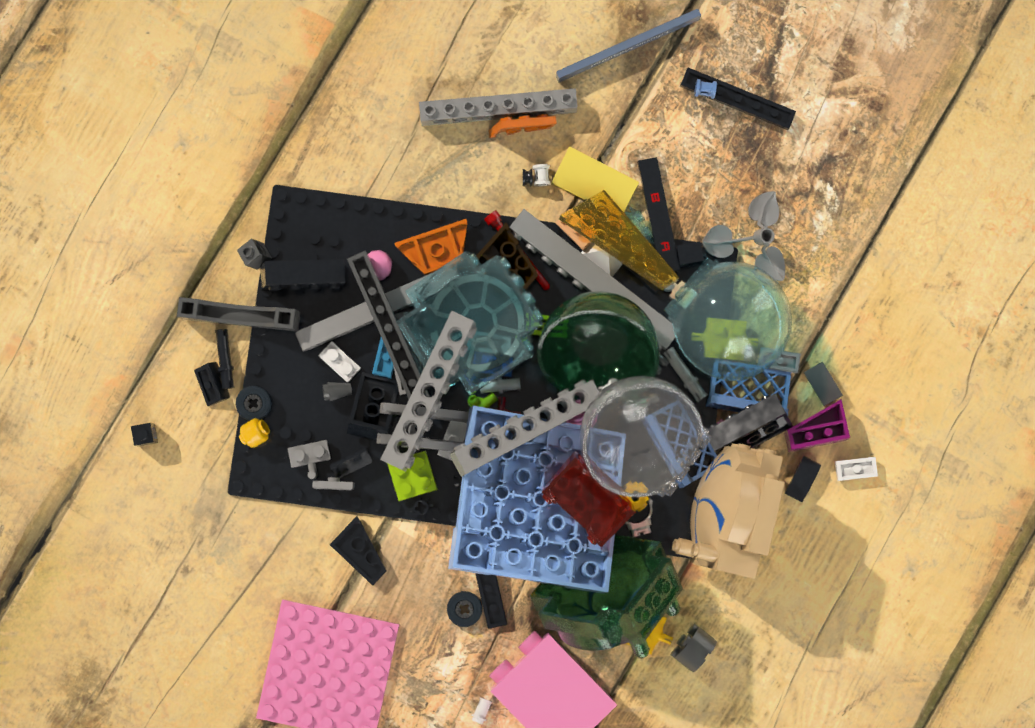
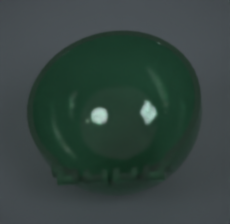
[537,291,660,402]

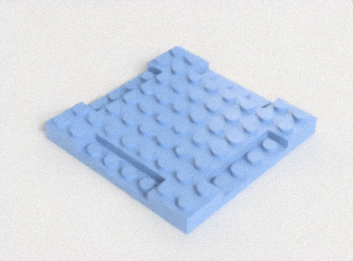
[448,406,626,593]

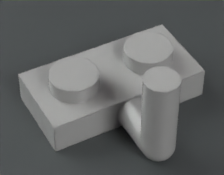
[288,440,331,479]

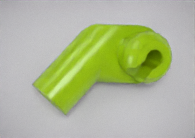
[468,392,498,408]

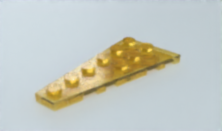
[559,190,679,290]

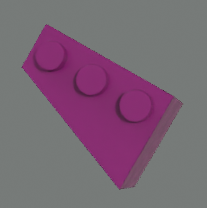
[784,399,850,452]

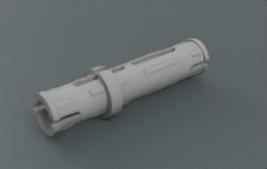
[663,347,707,402]

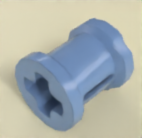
[694,79,717,99]

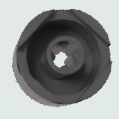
[670,623,717,672]

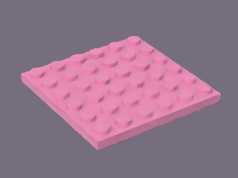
[256,599,399,728]

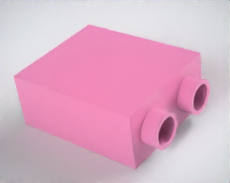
[489,631,617,728]

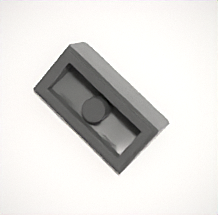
[803,362,843,406]

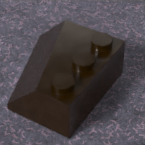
[466,223,538,309]

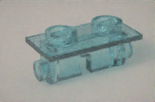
[622,207,654,249]

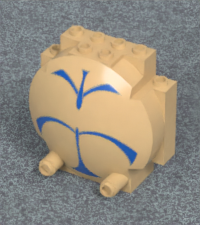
[672,443,785,579]

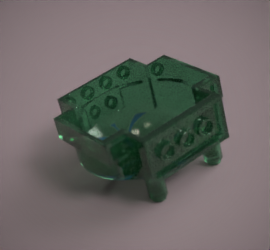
[530,535,683,658]

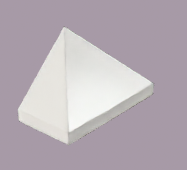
[581,241,622,277]

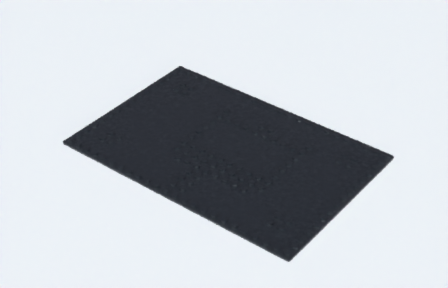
[227,185,738,559]

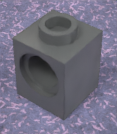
[237,238,272,270]

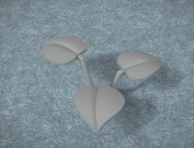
[702,191,785,281]

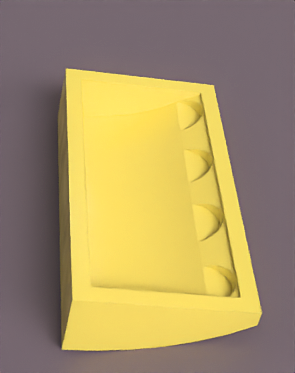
[551,146,639,219]

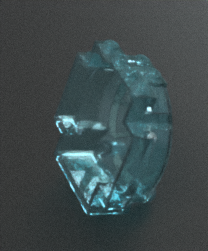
[395,251,544,395]

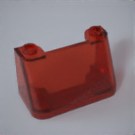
[542,451,635,547]

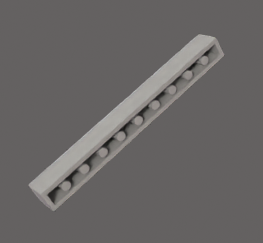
[509,209,680,350]

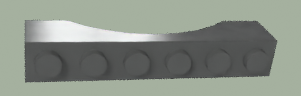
[177,297,301,332]

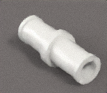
[480,378,521,394]

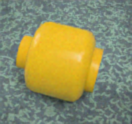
[239,418,270,448]

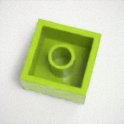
[387,451,438,501]

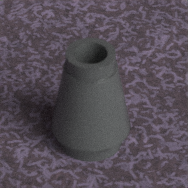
[322,382,352,401]

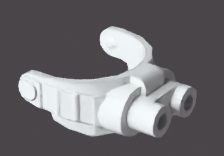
[617,498,653,537]

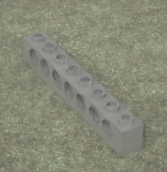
[419,88,577,126]
[380,311,477,472]
[450,379,604,477]

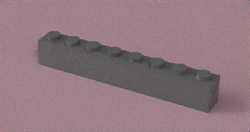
[347,251,431,399]

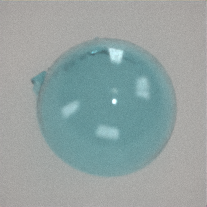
[664,258,792,381]

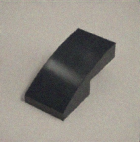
[785,456,821,502]

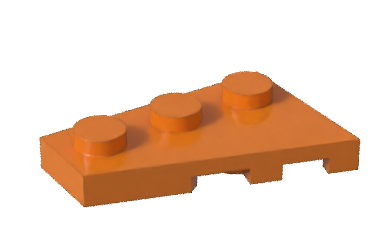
[488,114,557,138]

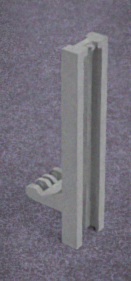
[377,403,469,452]

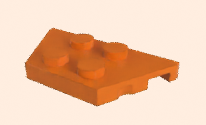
[395,219,467,275]

